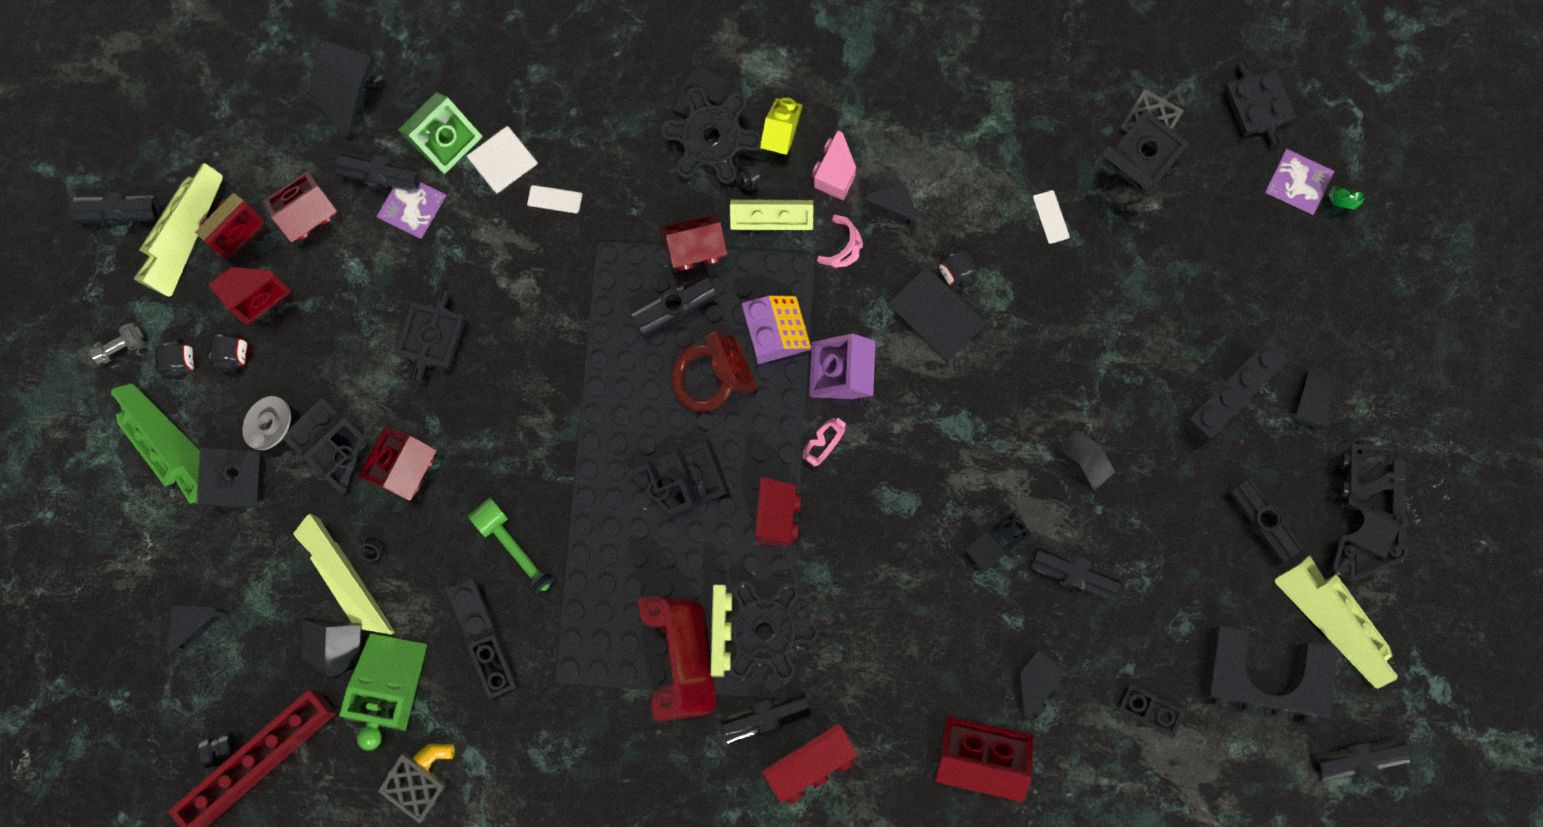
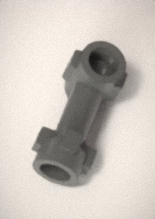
[89,323,145,364]

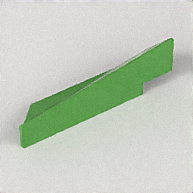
[111,384,200,504]

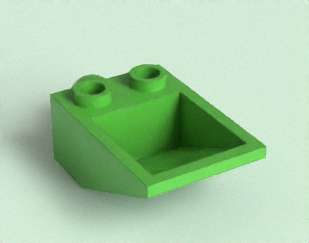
[340,634,427,750]

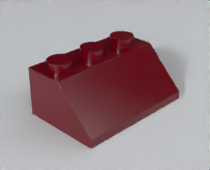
[936,716,1034,802]
[762,724,858,805]

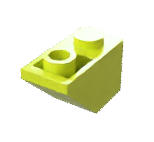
[760,98,802,154]

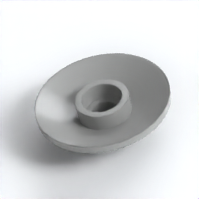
[243,396,291,450]

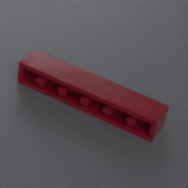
[168,690,337,827]

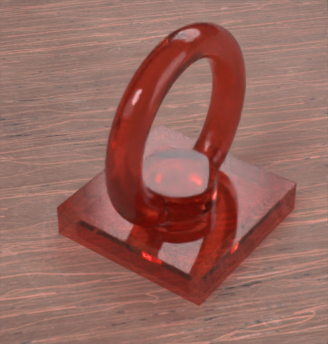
[672,332,757,411]

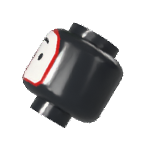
[939,246,980,289]
[207,329,248,372]
[155,338,194,381]

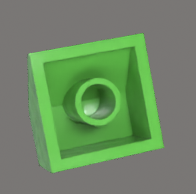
[398,92,482,174]

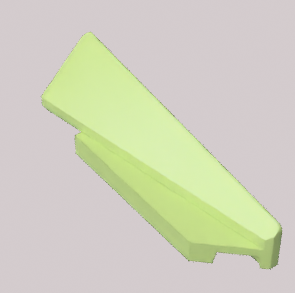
[134,163,223,296]
[293,514,395,635]
[1275,556,1398,688]

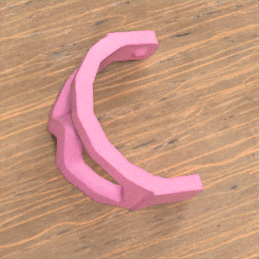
[817,215,863,268]
[802,418,846,467]

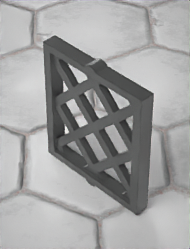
[1120,89,1184,151]
[378,753,446,824]

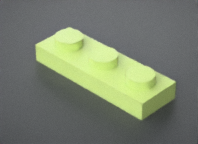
[730,200,813,230]
[711,585,732,677]

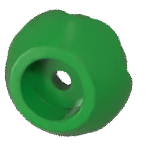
[1329,186,1365,210]

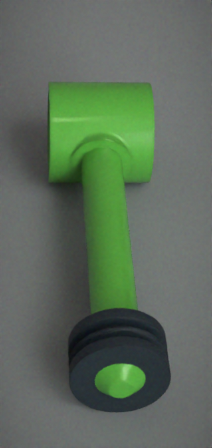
[468,497,554,594]

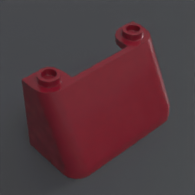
[638,597,716,722]

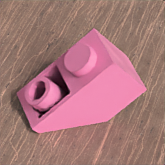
[812,131,856,200]

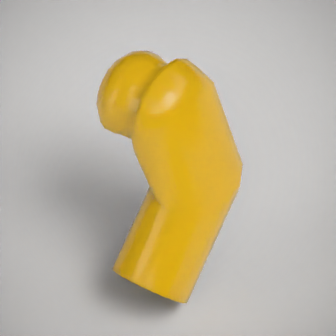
[413,744,454,771]

